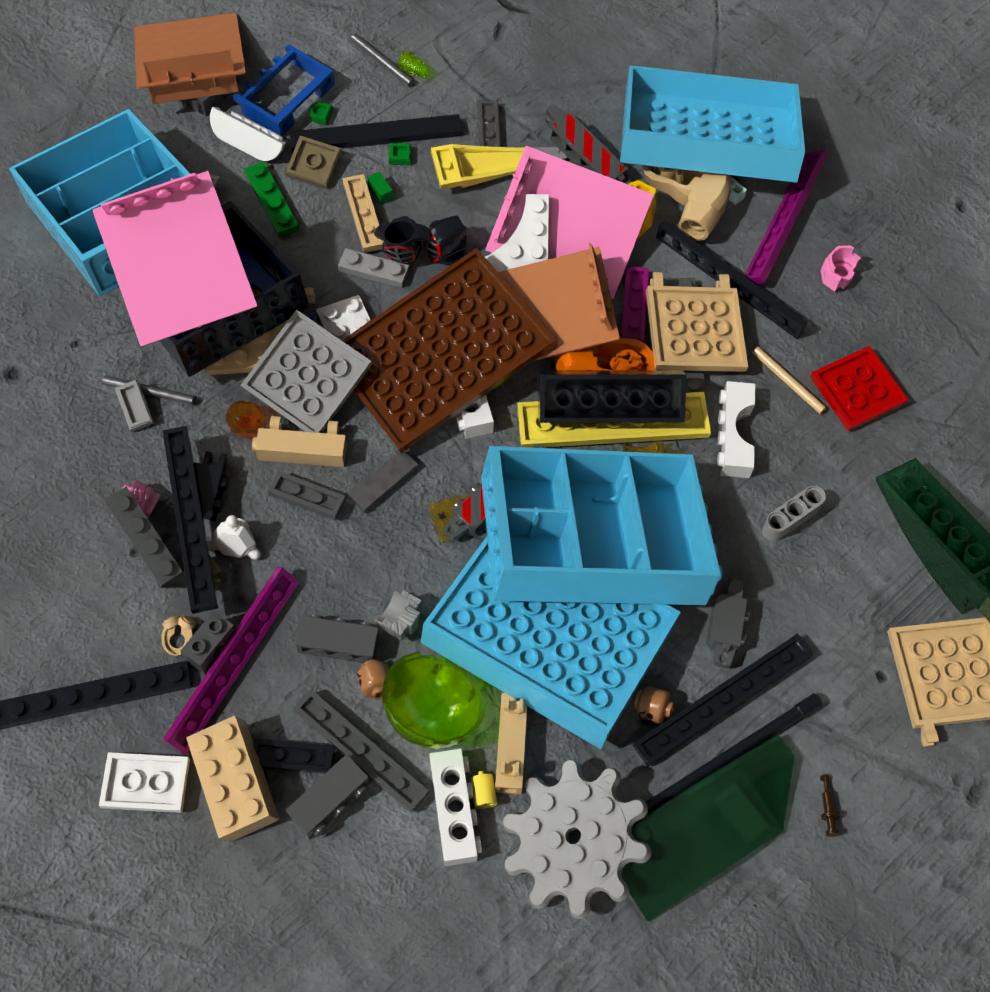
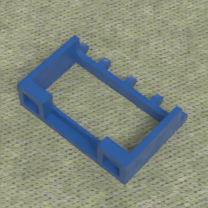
[233,44,335,136]

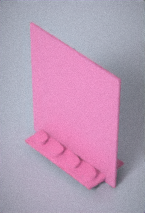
[486,146,653,299]
[92,171,257,347]

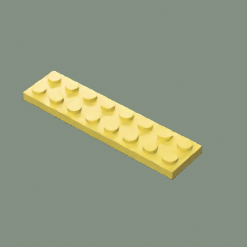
[517,392,711,448]

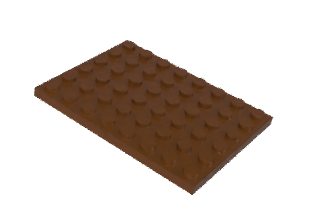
[341,248,557,454]

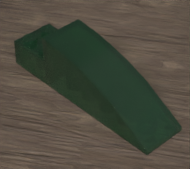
[875,458,990,622]

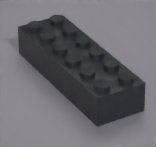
[538,370,687,423]

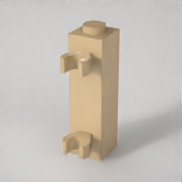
[252,416,347,467]
[495,693,527,795]

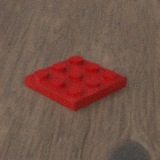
[810,346,909,431]

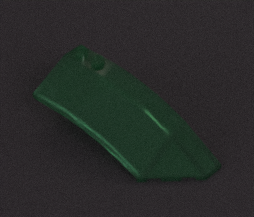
[622,735,794,922]

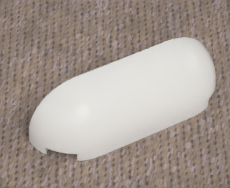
[210,107,286,161]

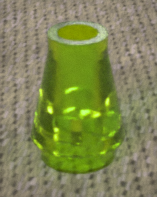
[397,51,430,79]

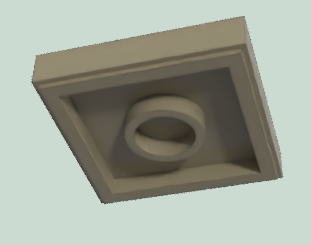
[285,136,341,189]

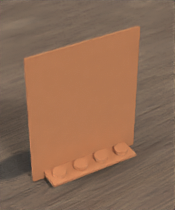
[134,13,246,104]
[498,243,620,360]

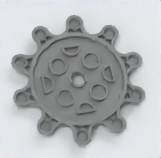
[503,759,651,920]

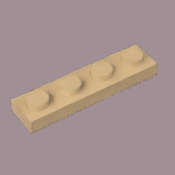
[342,174,383,253]

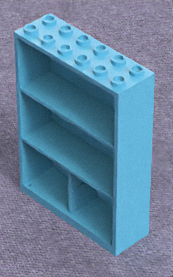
[9,109,190,297]
[481,446,722,605]

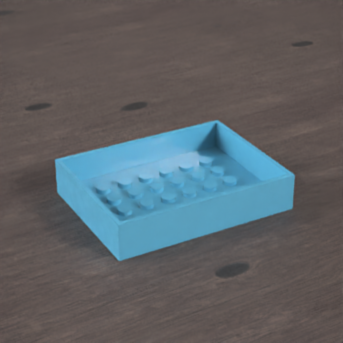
[620,65,805,183]
[421,536,681,750]

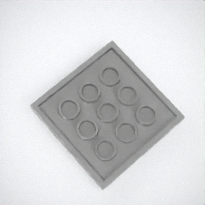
[240,309,373,433]

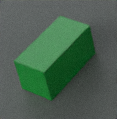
[367,172,393,204]

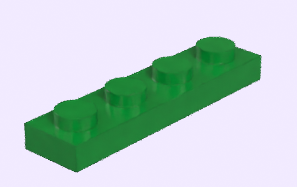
[244,161,299,238]

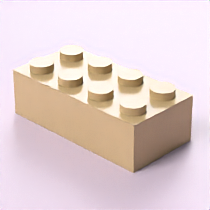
[186,715,280,842]

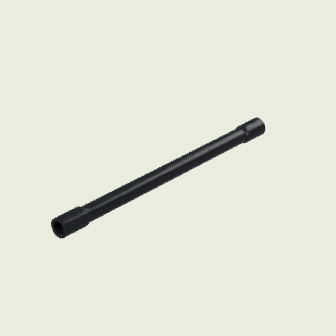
[632,693,822,828]

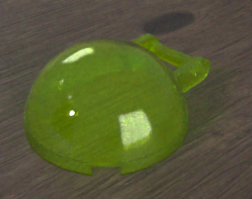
[382,651,489,750]

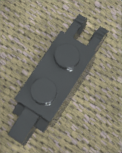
[706,579,750,669]

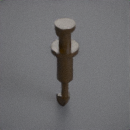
[820,774,840,837]

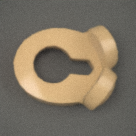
[162,616,196,656]

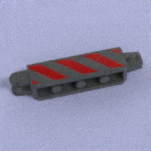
[545,105,632,184]

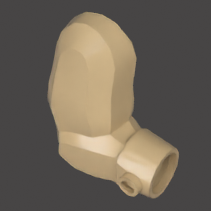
[642,165,731,241]

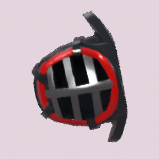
[424,215,467,266]
[374,216,431,264]

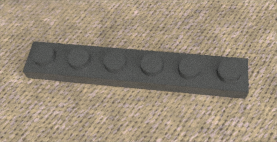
[293,689,429,813]

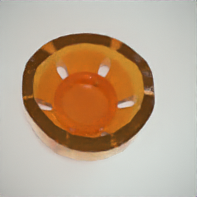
[226,400,266,438]

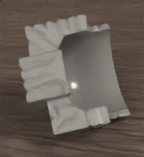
[375,590,421,641]

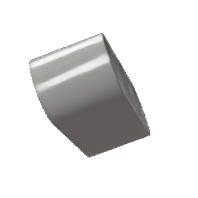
[762,486,826,541]

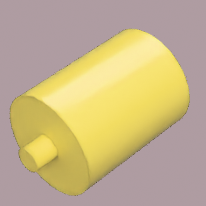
[470,771,497,809]

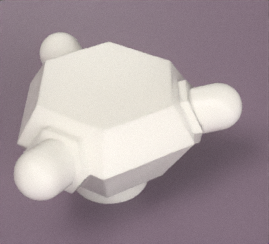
[207,515,261,560]

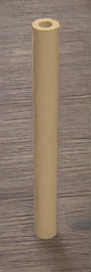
[752,346,826,414]

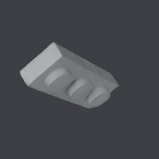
[338,248,409,288]

